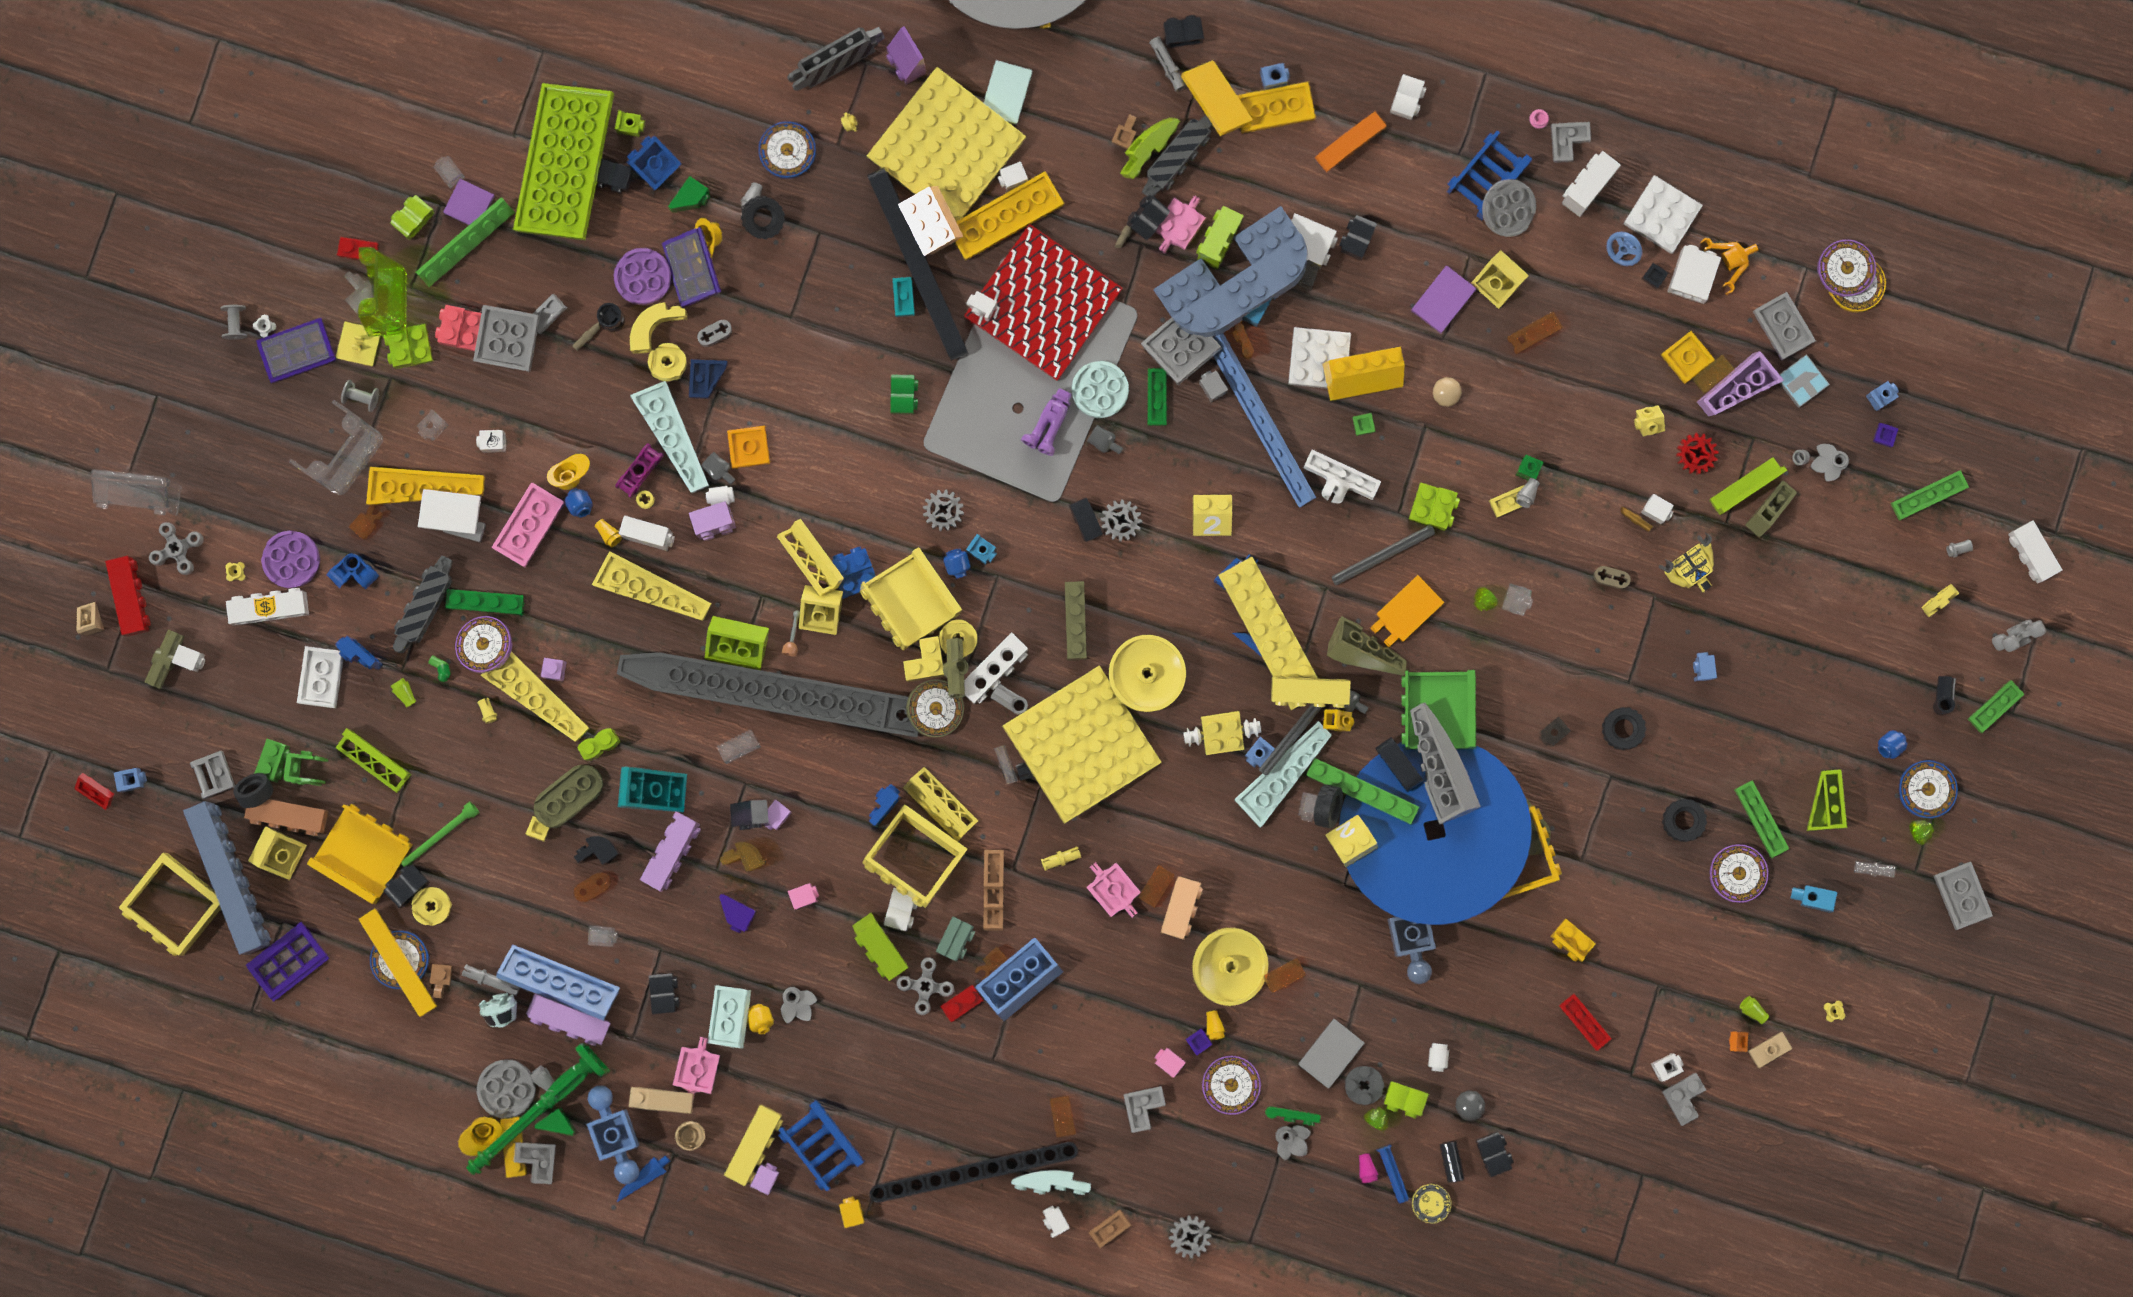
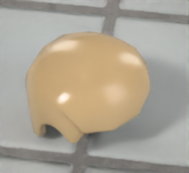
[1433,377,1462,407]
[675,1121,706,1151]

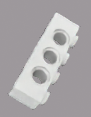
[964,632,1028,705]

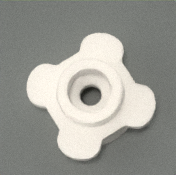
[253,315,276,338]

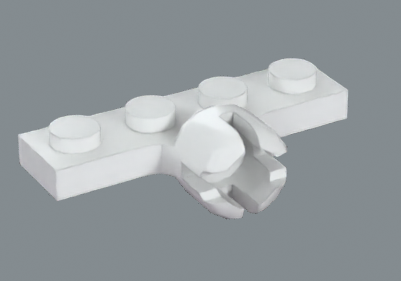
[1303,450,1381,504]

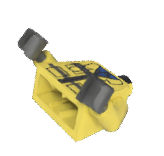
[1659,532,1714,592]

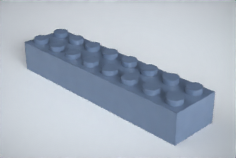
[183,802,271,955]

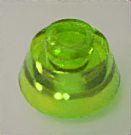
[1473,587,1498,611]
[1909,820,1934,845]
[1364,1107,1389,1131]

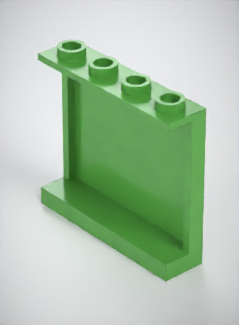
[1402,670,1476,750]

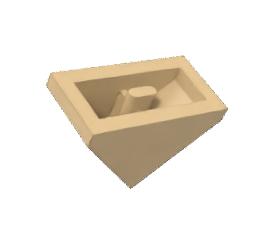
[77,602,104,636]

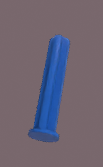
[1377,1144,1409,1203]

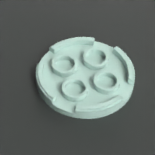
[1072,361,1129,418]

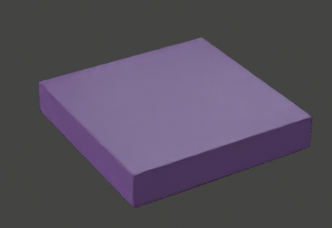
[443,179,495,225]

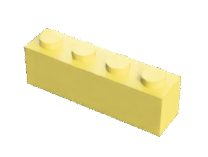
[1271,677,1350,708]
[724,1105,783,1186]

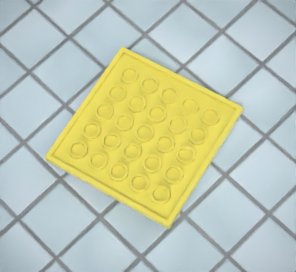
[867,67,1026,221]
[1002,665,1161,824]

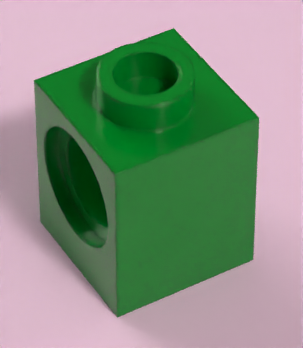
[1516,455,1543,480]

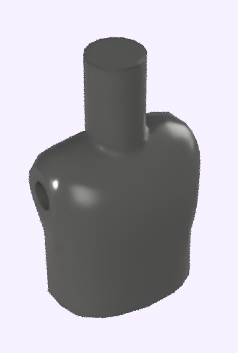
[1087,425,1123,454]
[701,452,736,485]
[1341,690,1368,714]

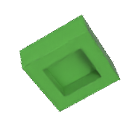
[1352,413,1375,436]

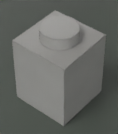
[1199,371,1228,402]

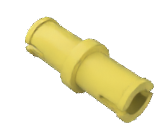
[1041,846,1081,871]

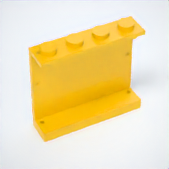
[307,804,413,904]

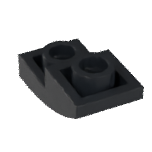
[1069,497,1103,542]

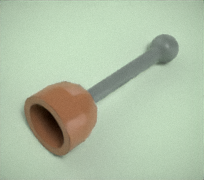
[782,610,800,657]

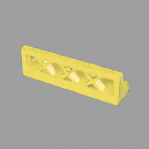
[777,519,844,597]
[903,767,978,842]

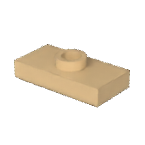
[1748,1032,1792,1068]

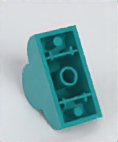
[618,767,687,812]

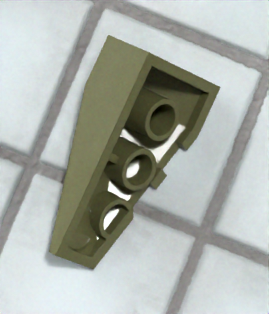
[1327,616,1407,676]

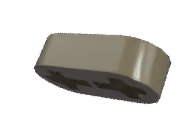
[1593,566,1631,589]

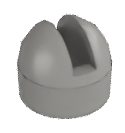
[1793,450,1810,465]

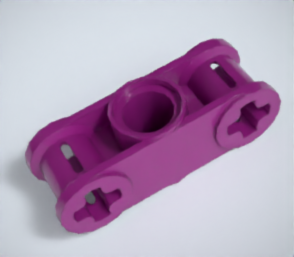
[615,443,664,498]

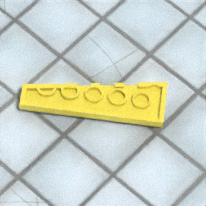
[592,551,712,621]
[481,651,590,742]

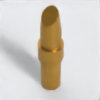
[1621,506,1653,532]

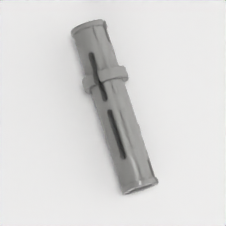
[1149,37,1186,92]
[462,964,520,996]

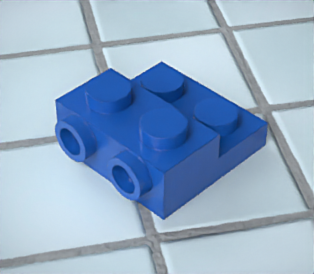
[626,136,682,190]
[832,546,876,599]
[336,636,383,670]
[869,784,901,827]

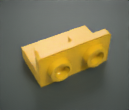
[1550,919,1596,962]

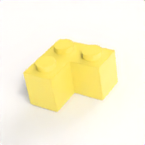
[903,636,945,682]

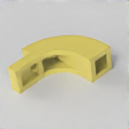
[630,303,687,354]

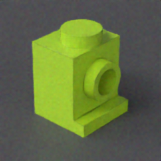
[615,110,645,137]

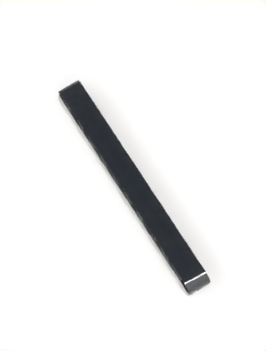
[867,167,968,361]
[870,1141,1078,1202]

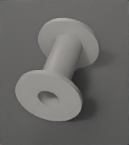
[220,305,247,340]
[341,380,379,412]

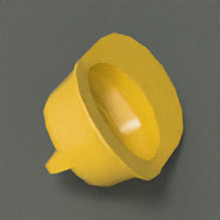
[693,218,722,263]
[547,454,590,490]
[458,1117,502,1156]

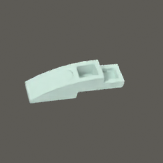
[1011,1170,1091,1195]

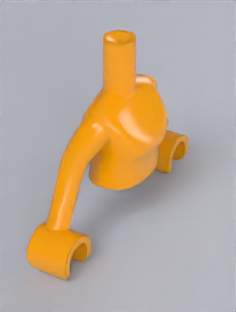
[1700,238,1758,295]

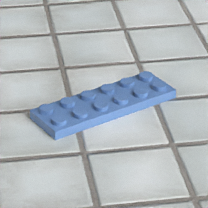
[496,945,620,1021]

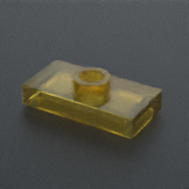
[1692,355,1734,393]

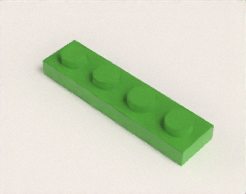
[1890,470,1969,520]
[1734,780,1789,858]

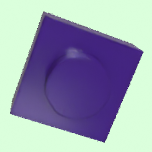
[1873,423,1898,448]
[1185,1028,1213,1055]

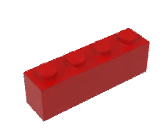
[105,555,151,637]

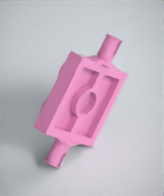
[1155,196,1206,253]
[1086,862,1141,918]
[673,1037,720,1100]

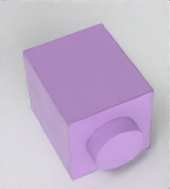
[541,658,566,681]
[763,800,792,830]
[751,1163,780,1195]

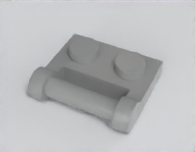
[190,751,235,799]

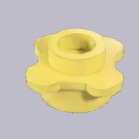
[841,112,858,131]
[226,562,245,582]
[1824,1001,1845,1022]

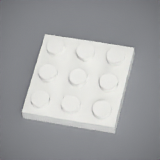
[1624,175,1703,254]
[1288,327,1351,389]

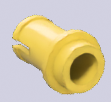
[477,698,497,724]

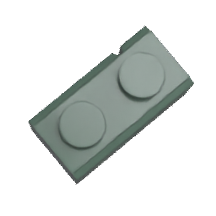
[936,917,975,962]

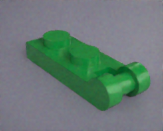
[1265,1106,1321,1126]

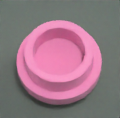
[1530,110,1549,129]

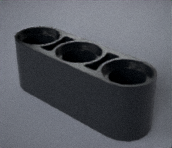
[1375,737,1423,792]

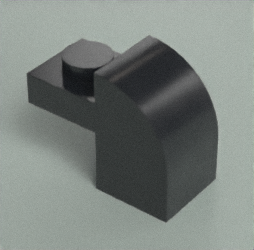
[574,836,621,865]

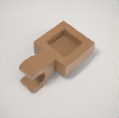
[1111,114,1136,150]
[430,964,453,999]

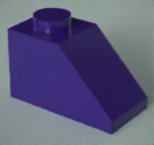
[719,894,757,933]

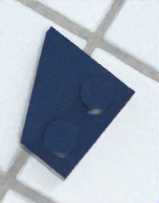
[689,359,728,399]

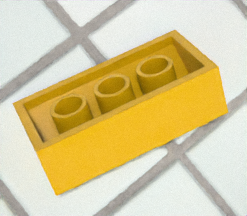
[1323,347,1405,401]

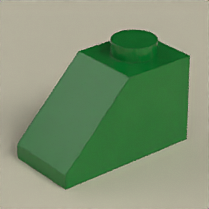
[668,176,710,213]

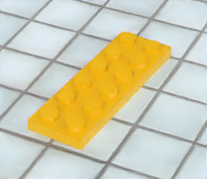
[955,172,1064,261]

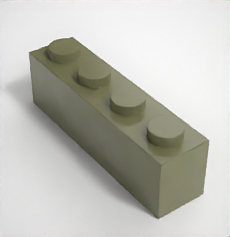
[1065,581,1087,661]

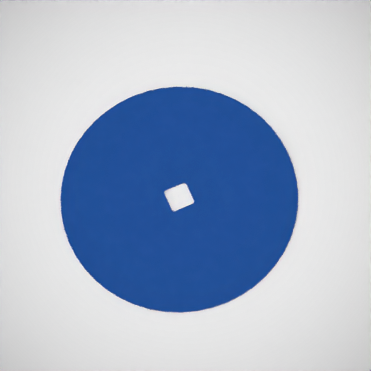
[1339,742,1531,925]

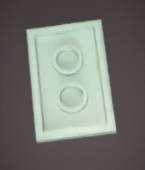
[984,60,1032,125]
[707,985,751,1048]

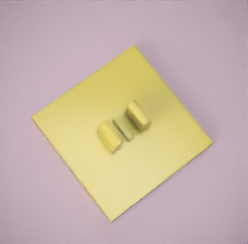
[336,322,382,367]

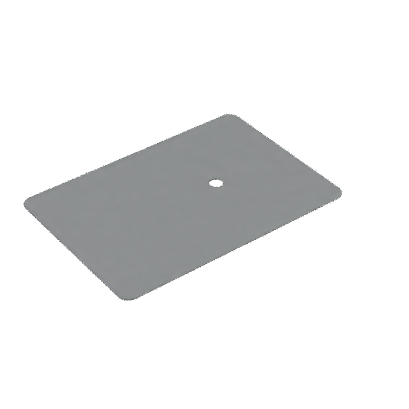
[924,258,1137,502]

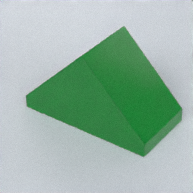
[535,1108,576,1136]

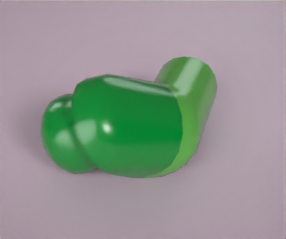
[428,655,451,682]

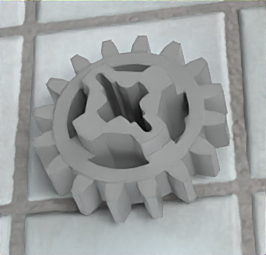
[923,489,964,531]
[1101,500,1142,542]
[1169,1215,1211,1259]

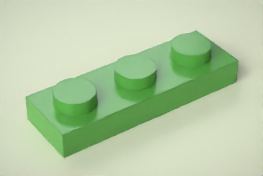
[1968,680,2024,733]

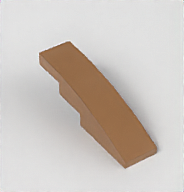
[984,850,1004,931]

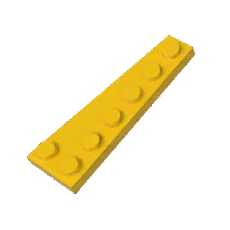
[366,467,485,505]

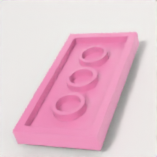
[491,482,565,568]

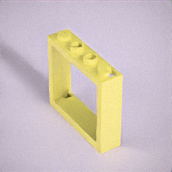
[863,804,967,908]
[119,853,221,956]

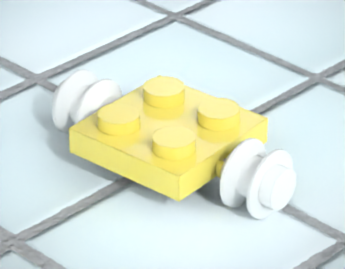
[1183,711,1261,755]

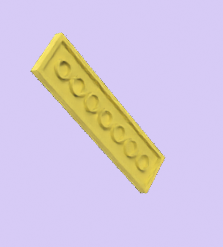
[1218,557,1317,710]

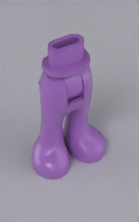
[1021,388,1072,456]

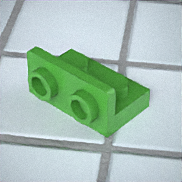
[254,739,291,783]

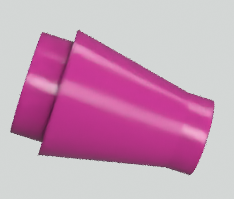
[1359,1153,1378,1183]

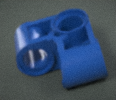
[326,554,379,589]

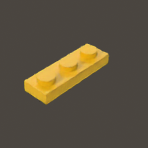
[500,1117,527,1178]

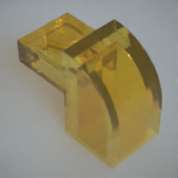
[720,842,766,872]

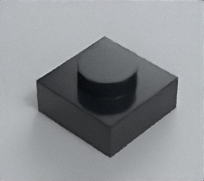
[1641,262,1669,290]

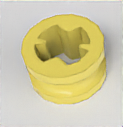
[636,490,654,509]

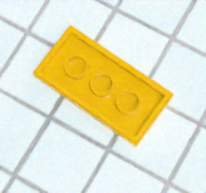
[1181,61,1253,136]
[1237,82,1316,134]

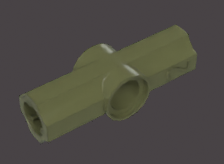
[145,630,185,689]
[943,638,969,698]

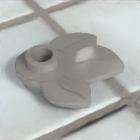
[1810,444,1849,481]
[781,987,817,1023]
[1276,1125,1311,1160]

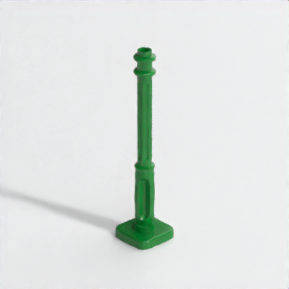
[466,1043,610,1175]

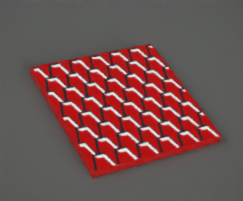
[964,224,1123,381]

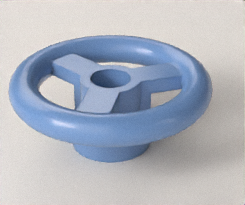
[1606,232,1642,266]

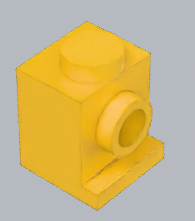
[1323,710,1354,731]

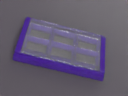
[662,227,721,308]
[256,318,336,384]
[246,922,330,1002]

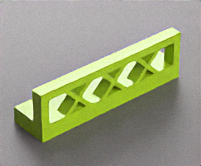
[1709,457,1787,515]
[336,728,412,793]

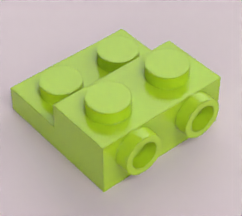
[384,324,433,369]
[1409,483,1460,531]

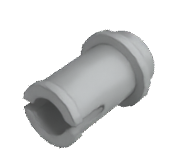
[1946,539,1973,558]

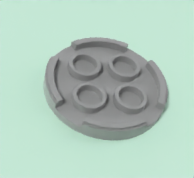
[1482,179,1536,237]
[477,1060,536,1118]

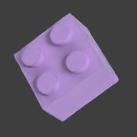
[689,501,736,541]

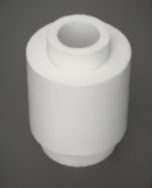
[706,486,735,506]
[1428,1043,1449,1072]

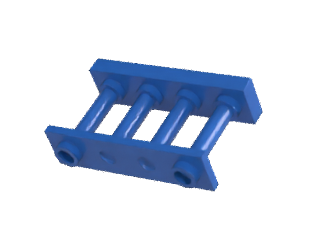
[1447,131,1532,220]
[779,1100,864,1191]

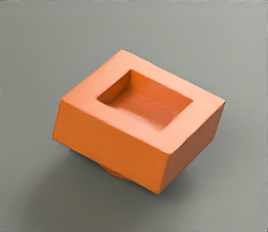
[1729,1032,1748,1052]

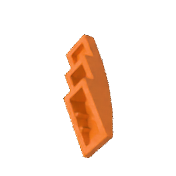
[1315,112,1387,172]

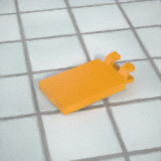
[1370,575,1444,647]

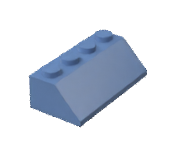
[976,938,1063,1021]

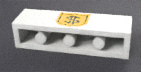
[226,588,309,626]

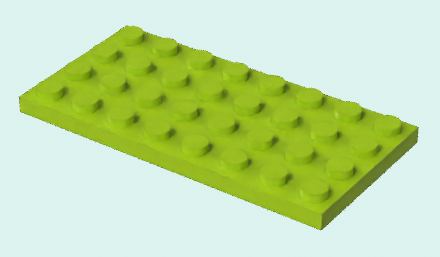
[513,83,614,240]

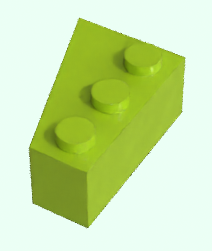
[1196,206,1244,270]
[1806,770,1847,831]
[852,913,908,981]

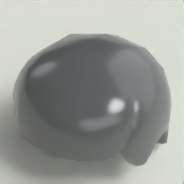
[1455,1090,1485,1121]

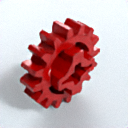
[1676,433,1719,475]

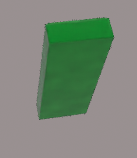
[1147,368,1167,426]

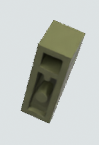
[1745,480,1797,537]

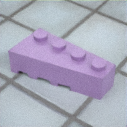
[1697,351,1784,416]
[640,812,701,891]
[526,993,610,1046]

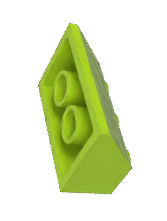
[704,616,769,670]

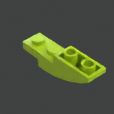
[1120,118,1180,179]

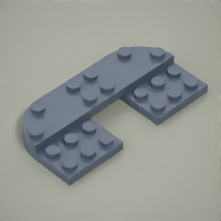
[1153,206,1308,337]

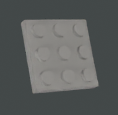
[473,305,540,372]
[1141,318,1222,386]

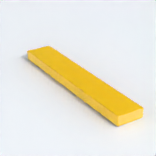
[359,909,437,1017]

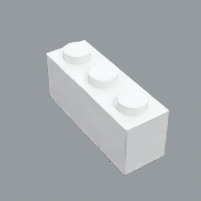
[2009,520,2062,583]

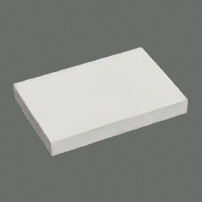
[418,489,481,535]
[297,646,344,708]

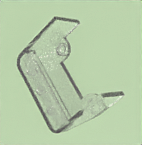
[289,400,383,495]
[91,469,181,516]

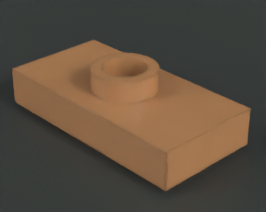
[1089,1209,1131,1248]

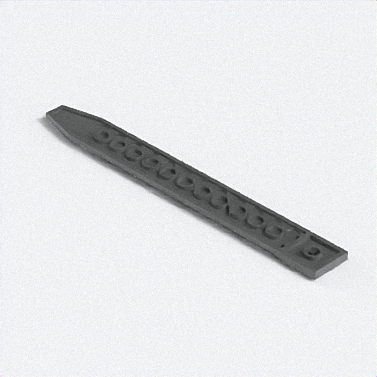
[617,652,919,738]

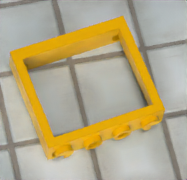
[1502,805,1562,899]

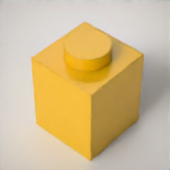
[839,1197,865,1228]

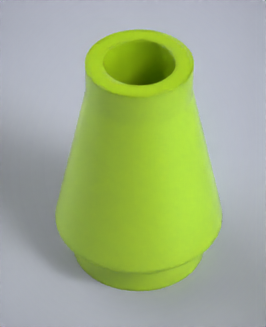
[391,678,416,707]
[1740,996,1769,1024]

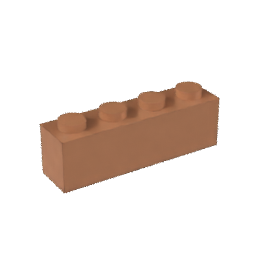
[244,799,329,836]

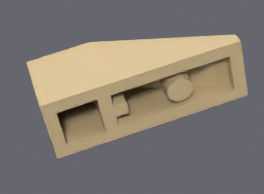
[629,1087,694,1113]

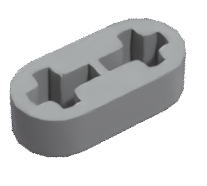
[697,320,732,347]

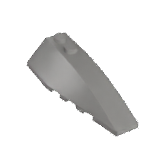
[1410,703,1481,824]

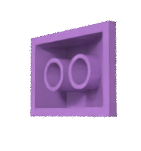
[886,26,926,85]

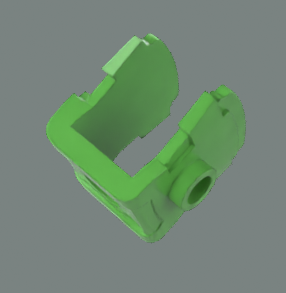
[284,751,329,786]

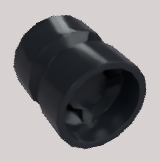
[597,303,625,332]

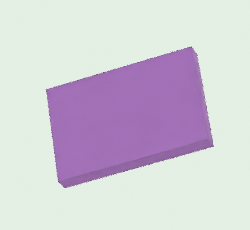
[1411,265,1476,334]

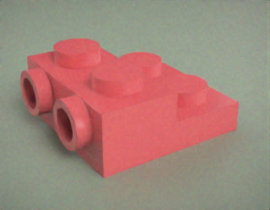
[435,305,481,351]

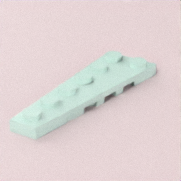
[631,381,709,493]
[1234,721,1332,827]

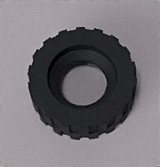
[741,196,785,239]
[1602,707,1646,750]
[1314,784,1343,829]
[1662,799,1707,842]

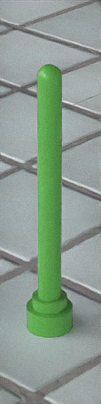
[401,801,480,867]

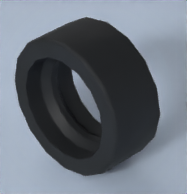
[233,773,273,808]

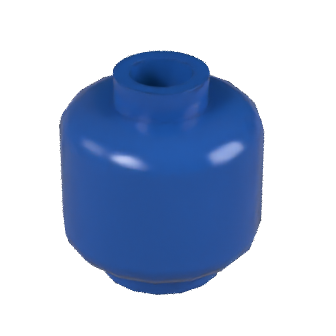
[565,488,593,518]
[943,549,971,578]
[1878,730,1907,759]

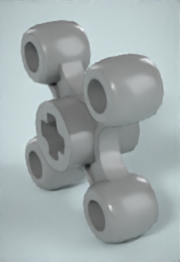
[149,522,204,575]
[1992,620,2046,652]
[897,957,954,1015]

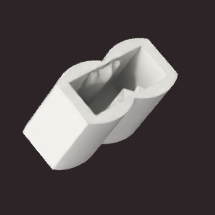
[1390,75,1426,120]
[884,888,917,931]

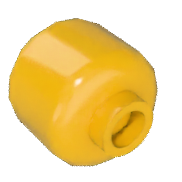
[747,1004,774,1035]

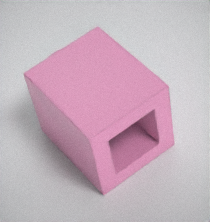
[788,883,819,910]
[1154,1048,1185,1078]

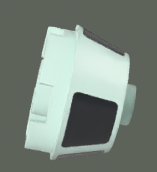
[479,993,517,1027]

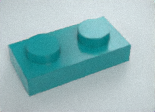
[892,277,915,317]

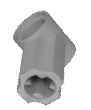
[990,684,1028,715]

